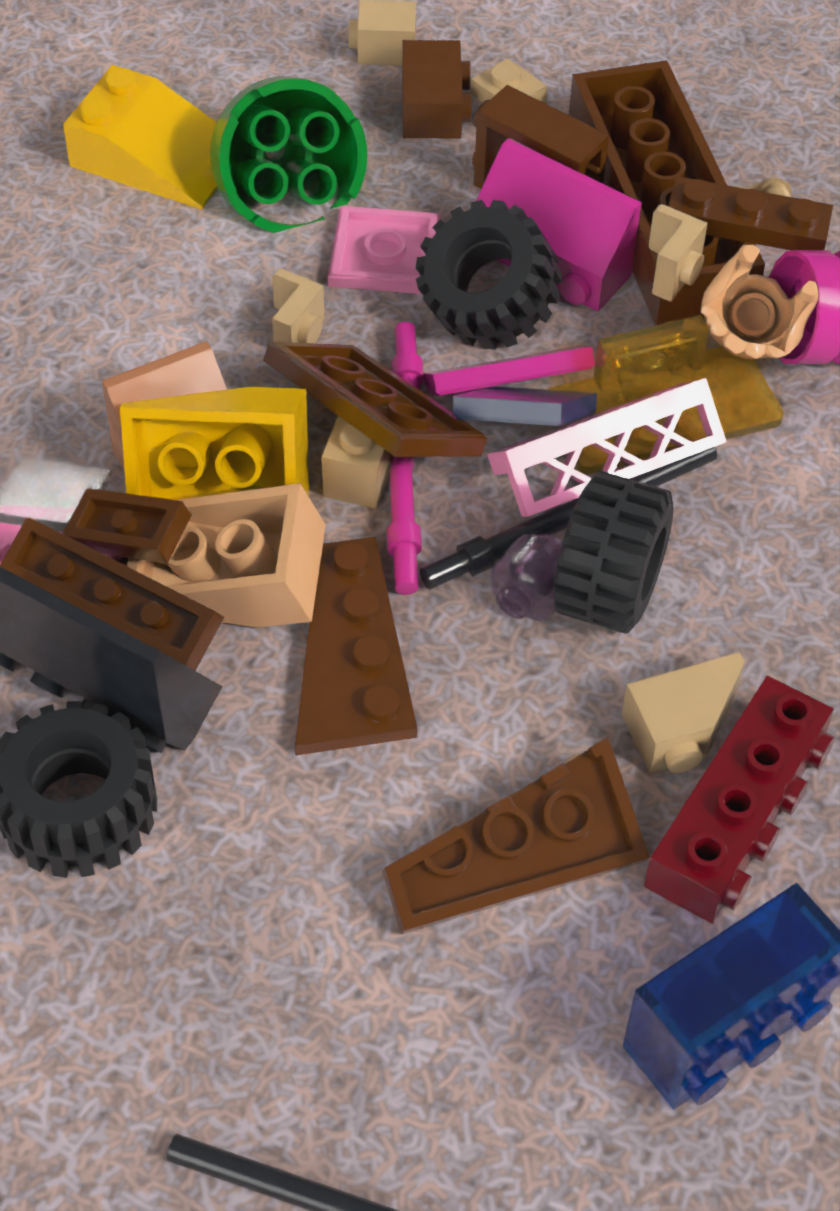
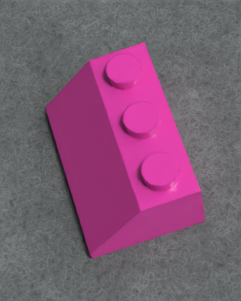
[476,138,642,311]

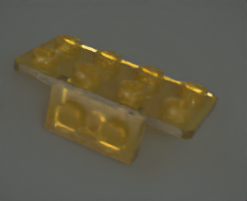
[548,315,784,474]

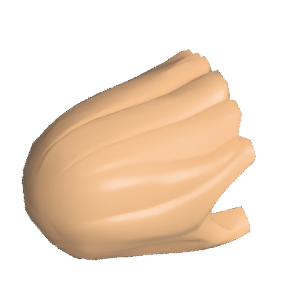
[701,245,819,359]

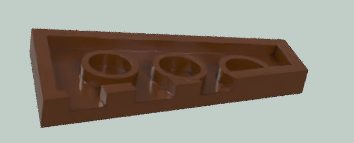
[295,537,417,756]
[382,737,650,934]

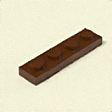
[0,516,224,671]

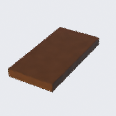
[263,342,487,457]

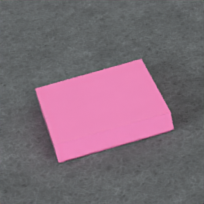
[328,206,441,294]

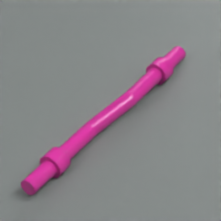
[386,322,424,595]

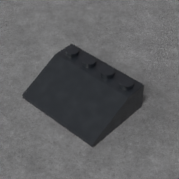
[0,567,223,753]

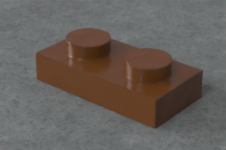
[62,488,192,564]

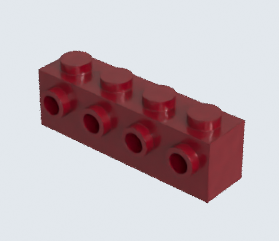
[644,675,835,924]

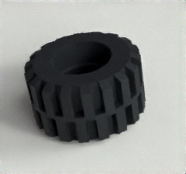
[415,200,562,350]
[553,471,674,634]
[0,701,157,878]

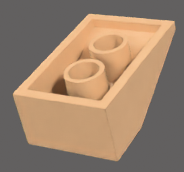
[127,483,326,628]

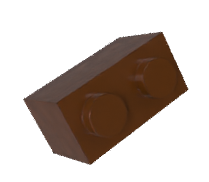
[402,40,472,139]

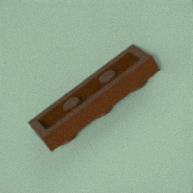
[668,176,834,251]

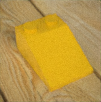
[63,64,218,209]
[120,387,309,500]

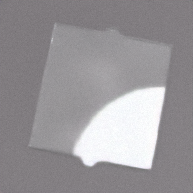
[0,457,111,532]

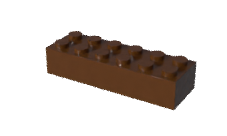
[569,60,765,327]

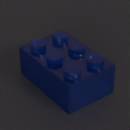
[622,882,840,1110]

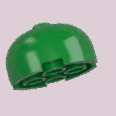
[210,76,367,233]

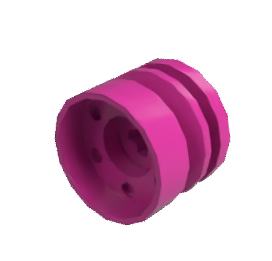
[769,250,840,364]

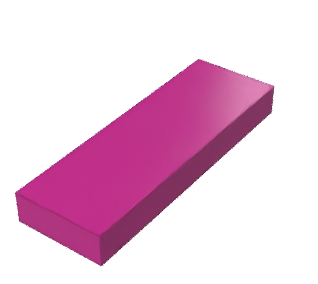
[424,346,595,396]

